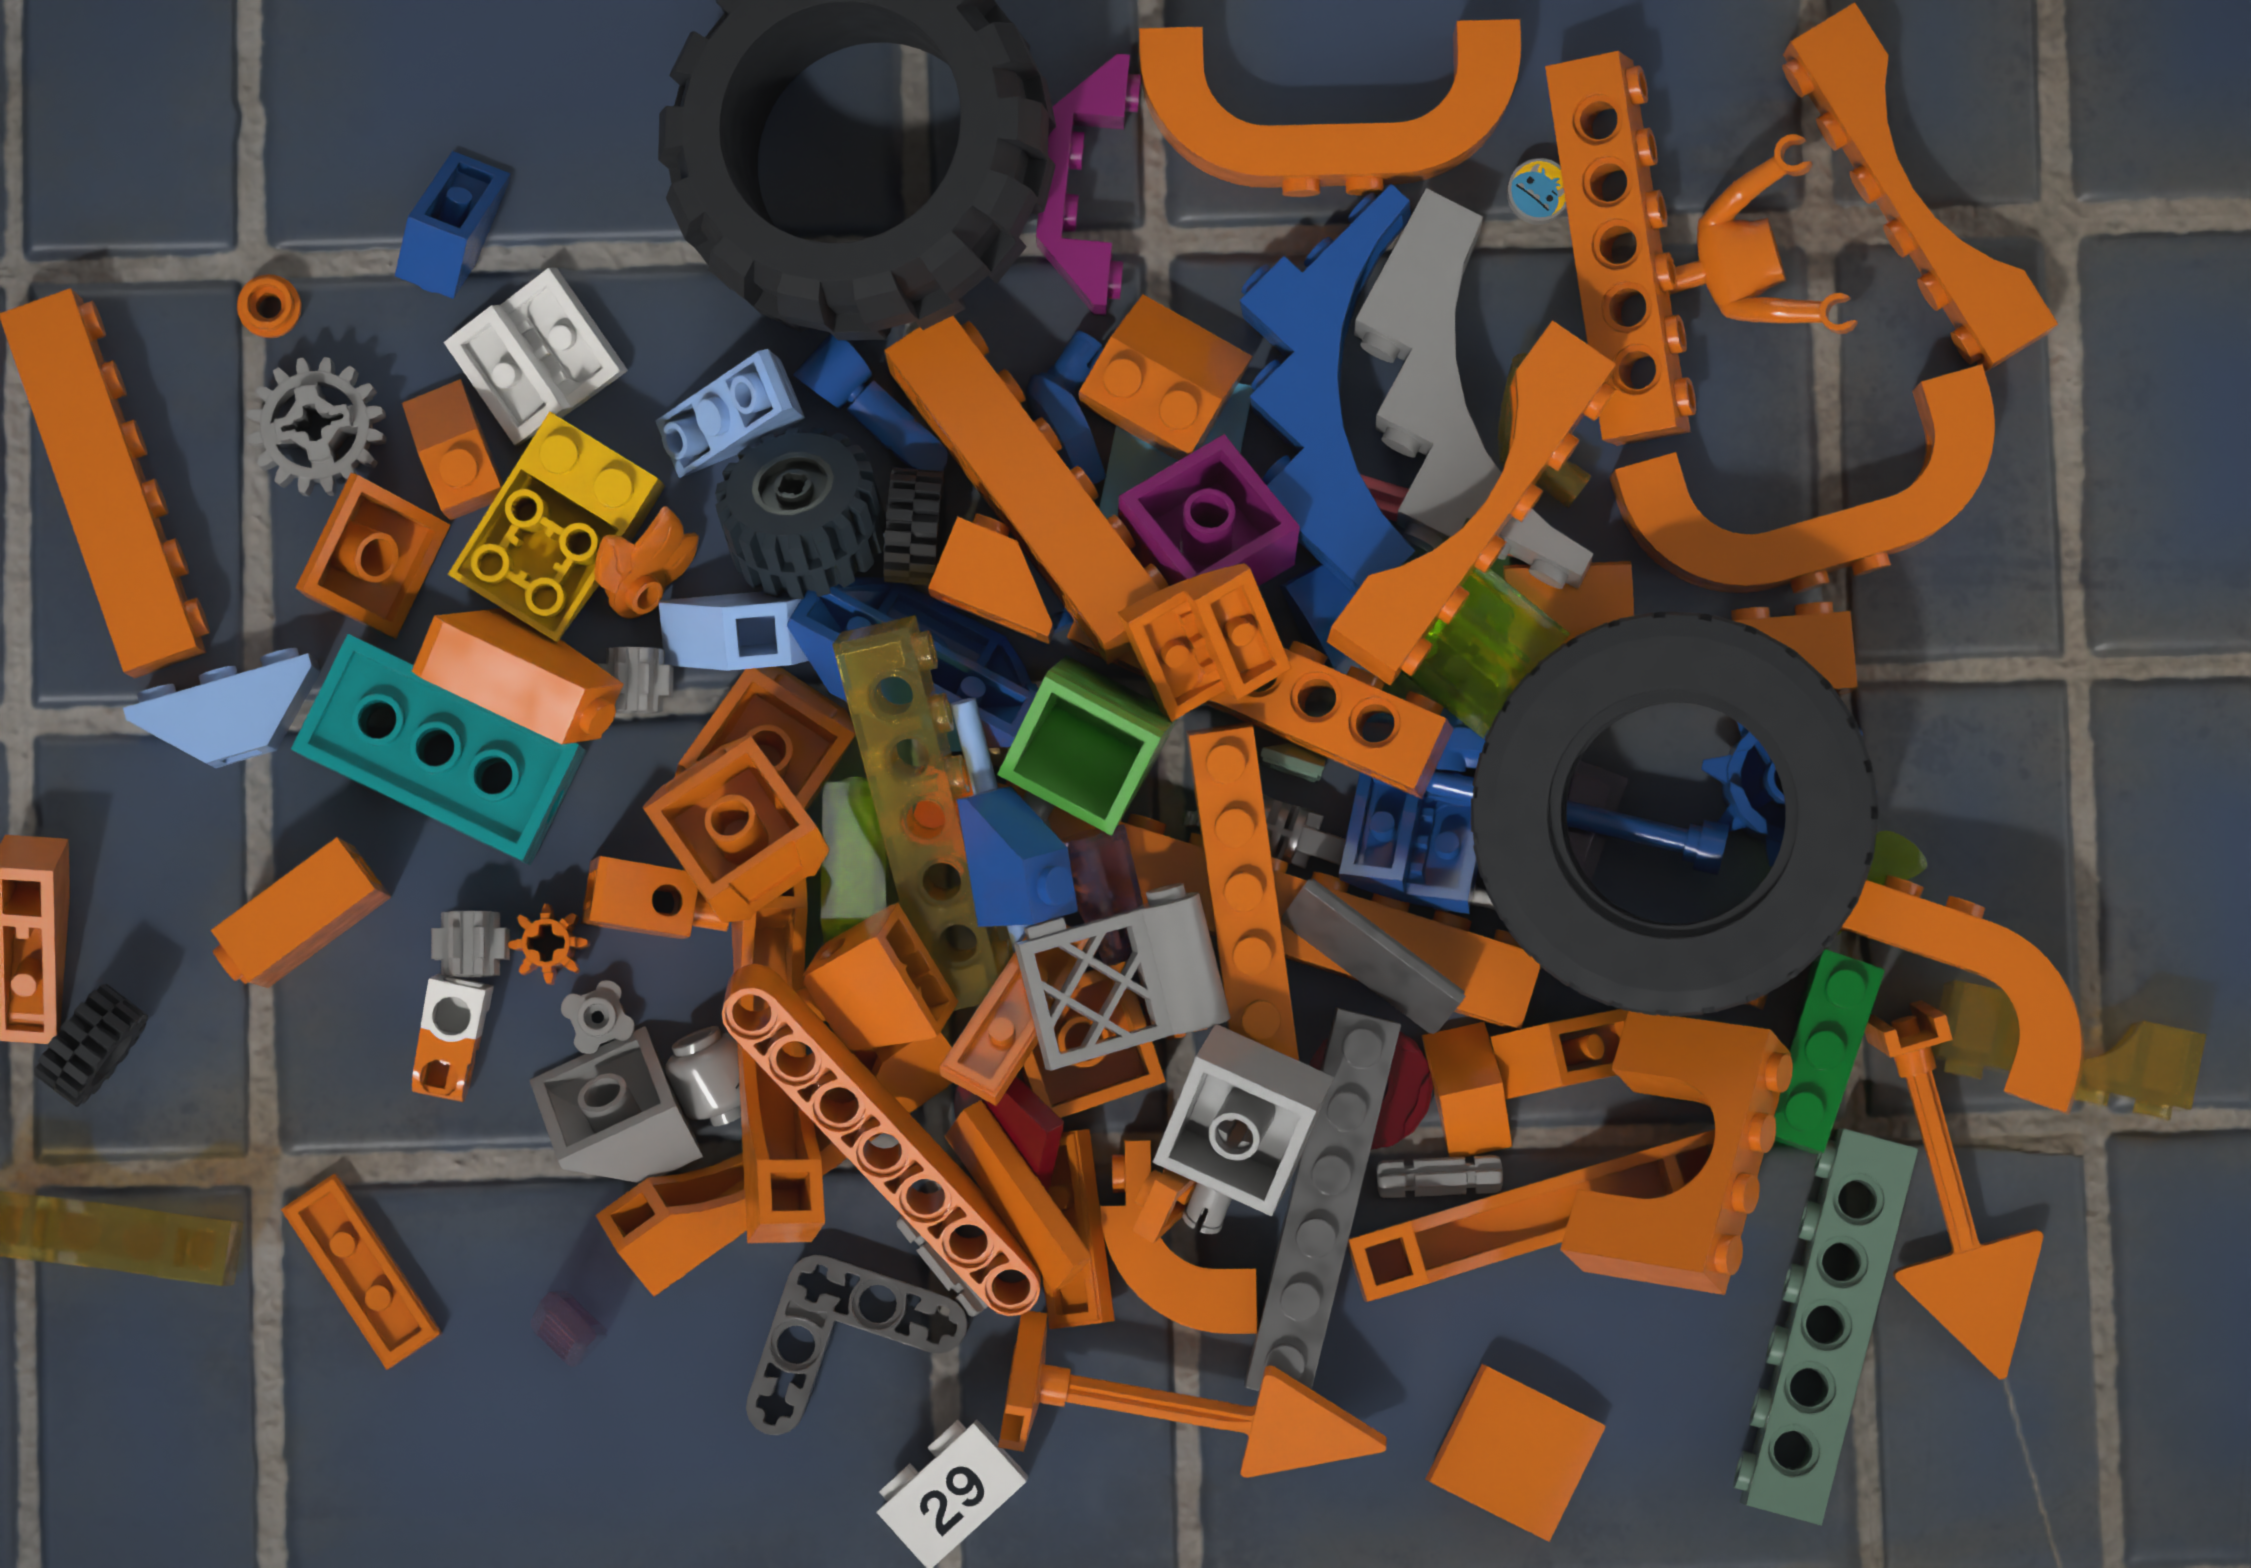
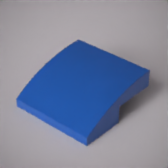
[1339,772,1478,914]

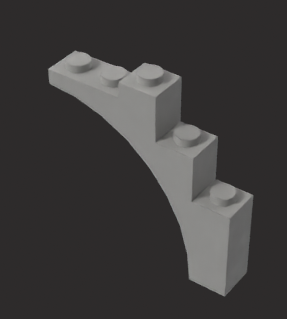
[1354,188,1593,589]

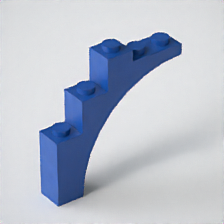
[1240,184,1416,594]

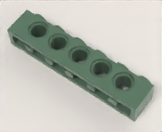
[1733,1128,1918,1526]

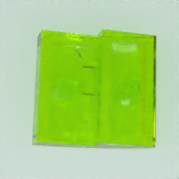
[1401,568,1570,738]

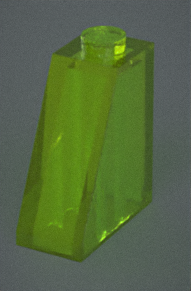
[821,777,891,944]

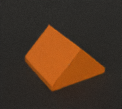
[295,472,451,639]

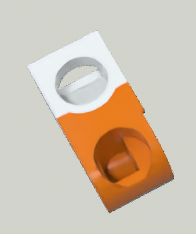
[412,974,494,1103]

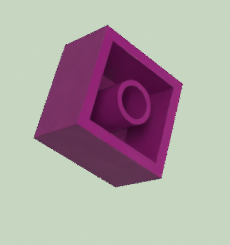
[1118,434,1300,586]

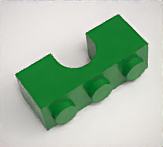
[1774,949,1885,1154]

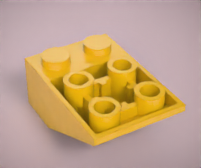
[448,411,666,642]

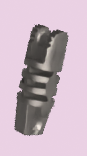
[1182,794,1346,869]

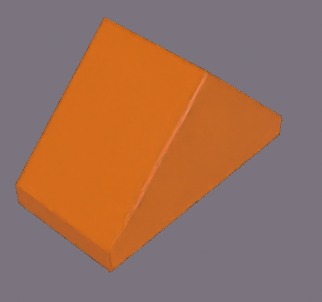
[1421,1022,1512,1157]

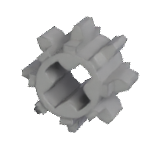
[597,647,674,714]
[431,911,510,977]

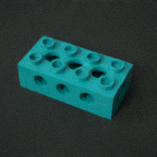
[291,634,587,866]

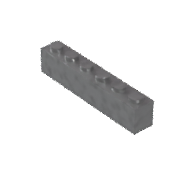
[1244,1007,1401,1391]

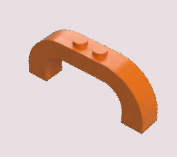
[1139,19,1521,197]
[1609,364,1995,594]
[1745,875,2084,1115]

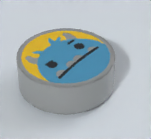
[1507,158,1566,225]

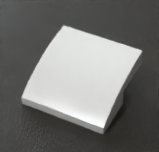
[443,268,628,446]

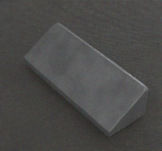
[1281,879,1466,1034]

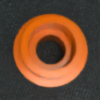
[237,274,302,338]

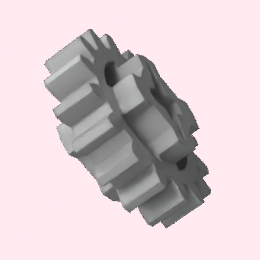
[246,357,387,497]

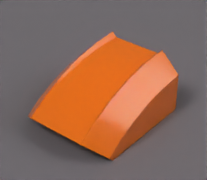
[674,666,858,812]
[642,734,830,923]

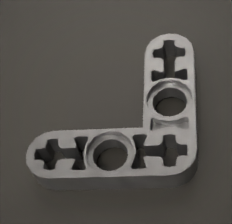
[746,1255,968,1436]

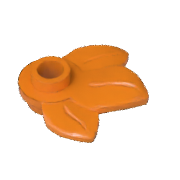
[594,506,699,619]

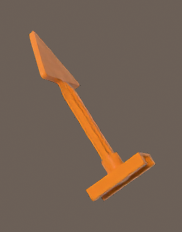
[1865,1000,2044,1379]
[998,1310,1387,1478]

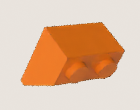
[1079,294,1253,461]

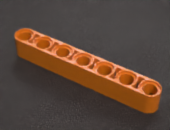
[722,964,1041,1316]

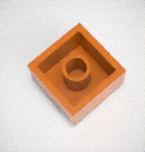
[1021,959,1166,1118]

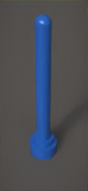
[1426,769,1730,875]

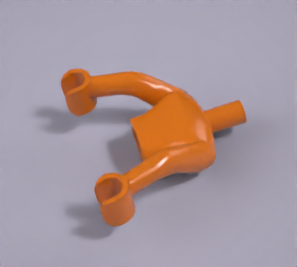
[1669,134,1858,334]

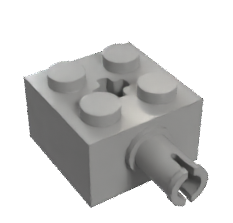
[1153,1024,1335,1234]

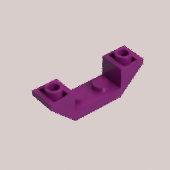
[1036,54,1141,316]

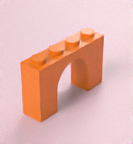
[1560,1011,1793,1295]

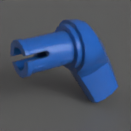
[1025,331,1107,485]

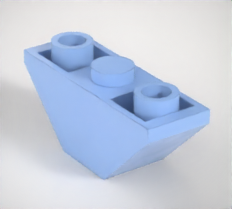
[655,349,805,478]
[659,591,809,671]
[123,648,320,768]

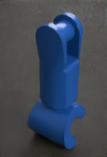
[793,333,948,471]

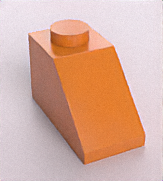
[402,379,504,521]
[928,514,1054,644]
[1491,1009,1628,1100]

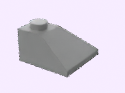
[529,1026,703,1183]

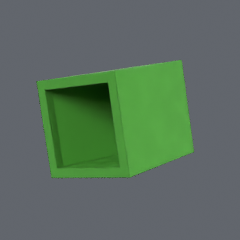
[997,655,1177,836]

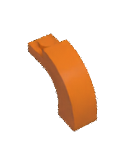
[1100,1140,1257,1334]

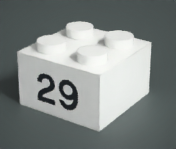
[877,1419,1029,1568]

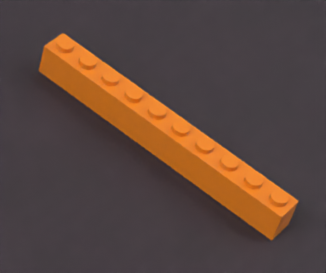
[907,756,1540,1031]

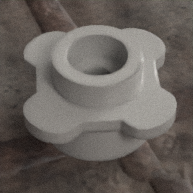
[561,980,635,1054]

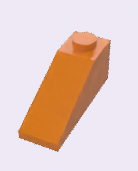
[0,835,70,1044]

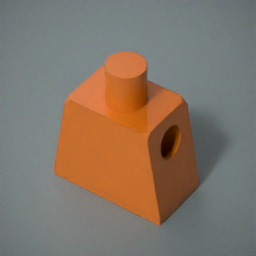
[580,856,729,939]
[795,903,959,1051]

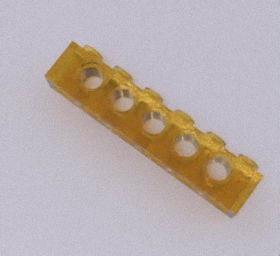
[832,615,1014,1011]

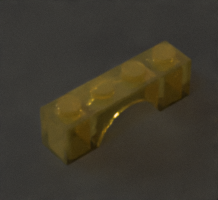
[1931,980,2207,1121]
[0,1189,244,1286]

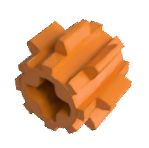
[507,904,590,985]

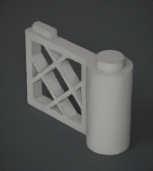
[1014,883,1230,1071]

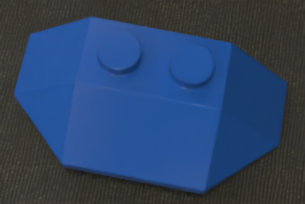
[787,577,1039,752]

